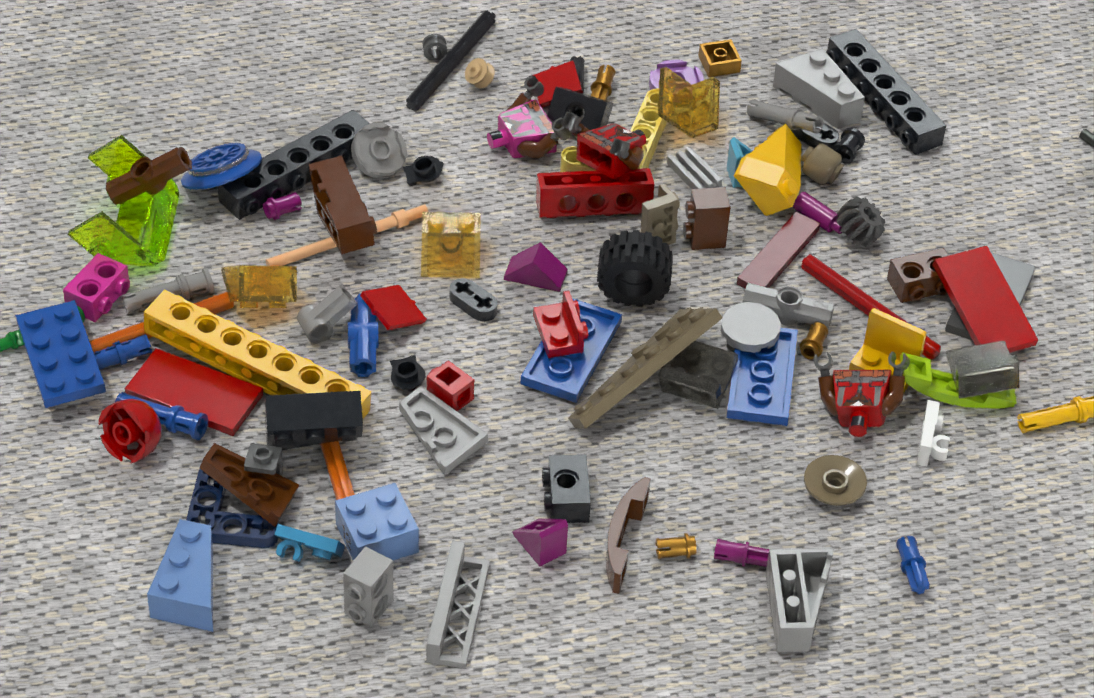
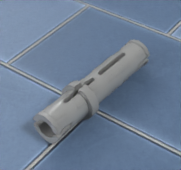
[747,99,824,134]

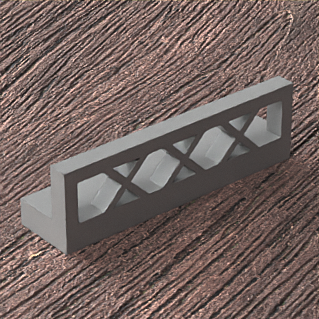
[426,540,490,669]

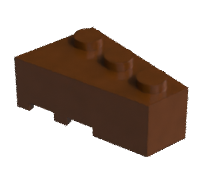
[308,155,377,254]

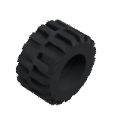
[597,230,673,307]

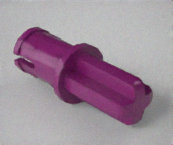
[714,538,769,567]

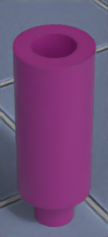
[793,192,842,234]

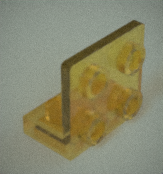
[658,67,720,138]

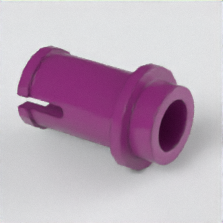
[263,192,302,220]

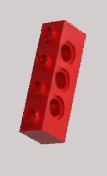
[536,168,654,218]

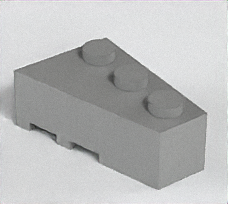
[773,48,865,129]
[766,548,834,652]

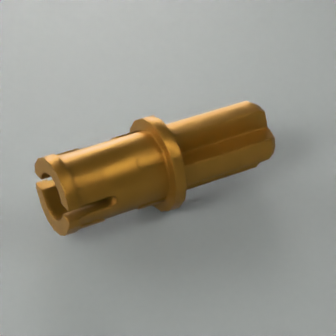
[591,65,616,101]

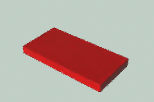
[933,246,1038,360]
[124,348,263,436]

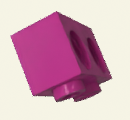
[63,253,130,322]

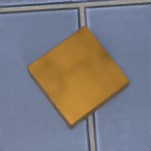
[698,39,742,78]

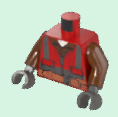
[561,112,646,179]
[814,352,910,437]

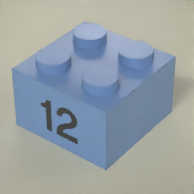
[335,483,419,560]

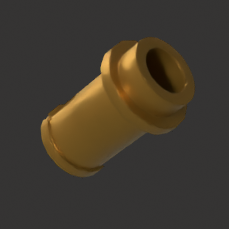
[799,322,828,359]
[655,533,697,559]

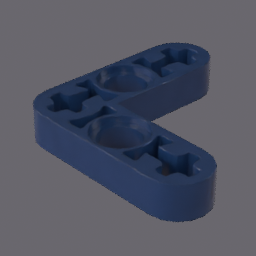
[186,469,279,548]

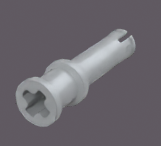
[122,267,215,313]

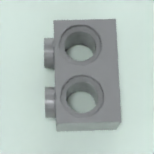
[343,546,394,627]

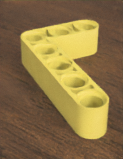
[560,88,671,195]

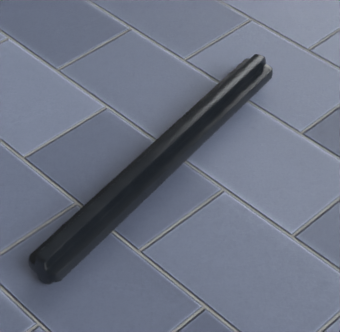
[406,10,496,111]

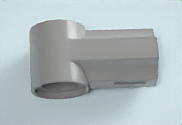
[297,285,357,344]

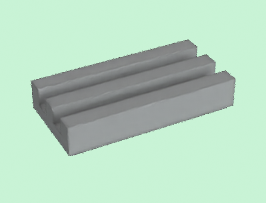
[667,147,722,189]

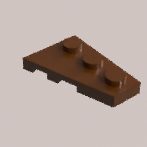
[200,443,299,527]

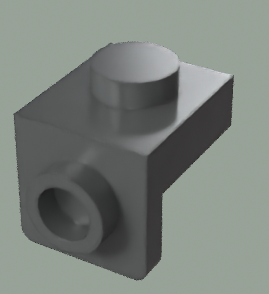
[244,443,283,476]

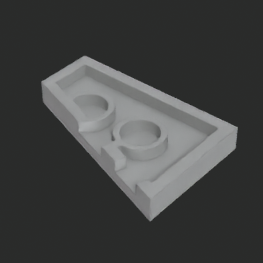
[399,386,488,476]

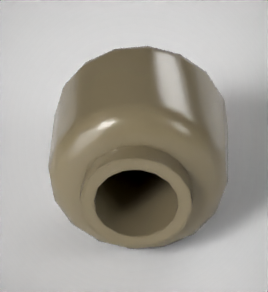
[801,143,844,185]

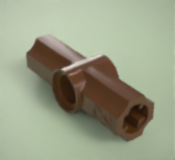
[106,146,192,205]

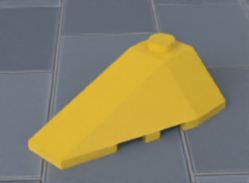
[734,124,802,216]

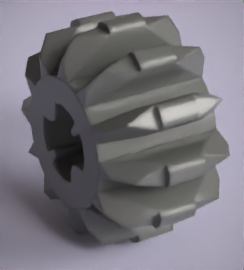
[836,196,885,247]

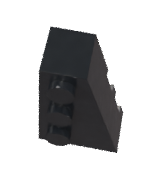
[265,391,363,450]

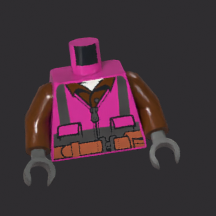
[487,75,571,158]

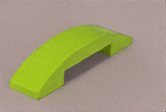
[900,352,1016,409]

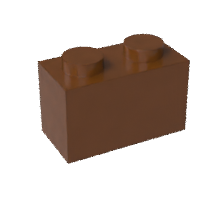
[683,187,731,250]

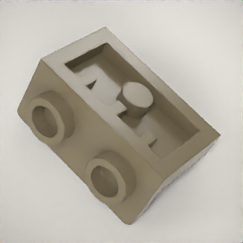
[641,184,680,245]

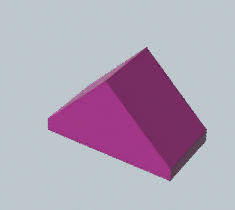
[504,242,568,292]
[512,518,568,567]

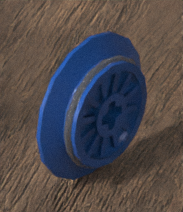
[181,143,263,190]

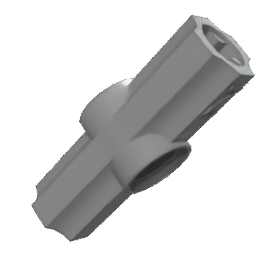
[742,283,835,328]

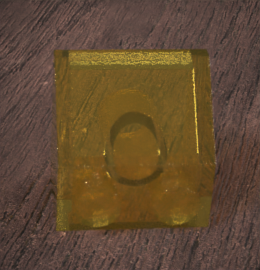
[421,212,481,278]
[221,265,297,308]

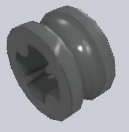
[422,34,448,60]

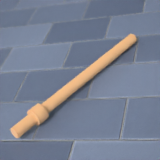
[266,204,429,270]

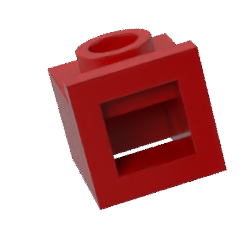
[427,360,475,411]

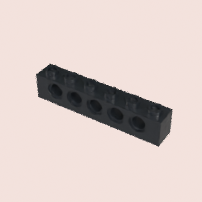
[826,29,946,155]
[218,110,370,220]

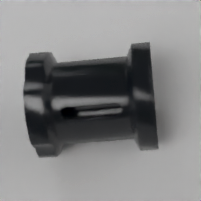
[832,128,865,164]

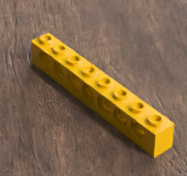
[144,289,372,419]

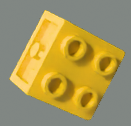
[849,308,927,392]

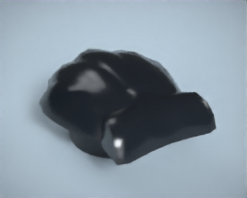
[403,156,444,186]
[390,355,426,391]

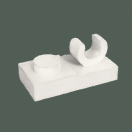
[916,400,950,467]

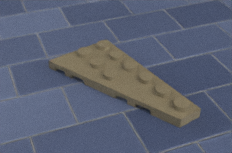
[568,307,723,429]

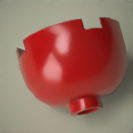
[99,399,162,463]

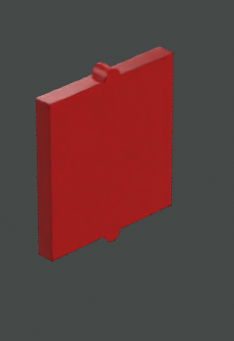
[534,60,583,108]
[360,285,427,330]

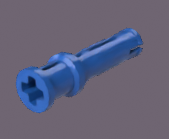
[115,392,208,441]

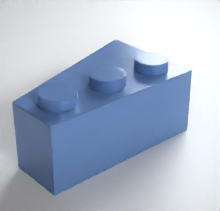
[147,519,213,632]

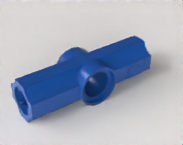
[348,294,379,377]

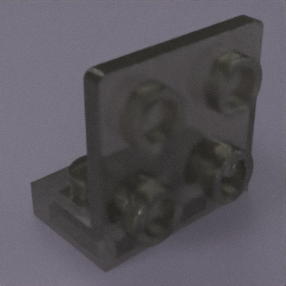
[658,341,739,409]
[946,341,1019,398]

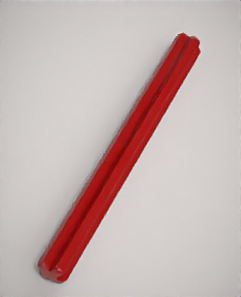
[801,254,941,360]

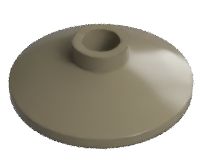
[804,455,867,506]

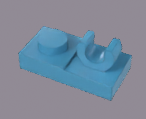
[274,524,345,562]

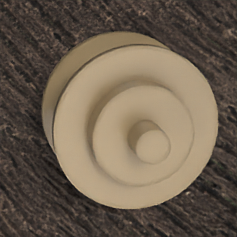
[465,58,495,89]

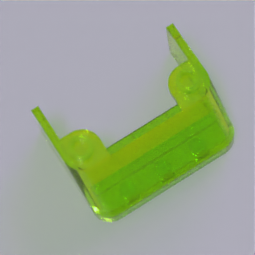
[68,135,180,267]

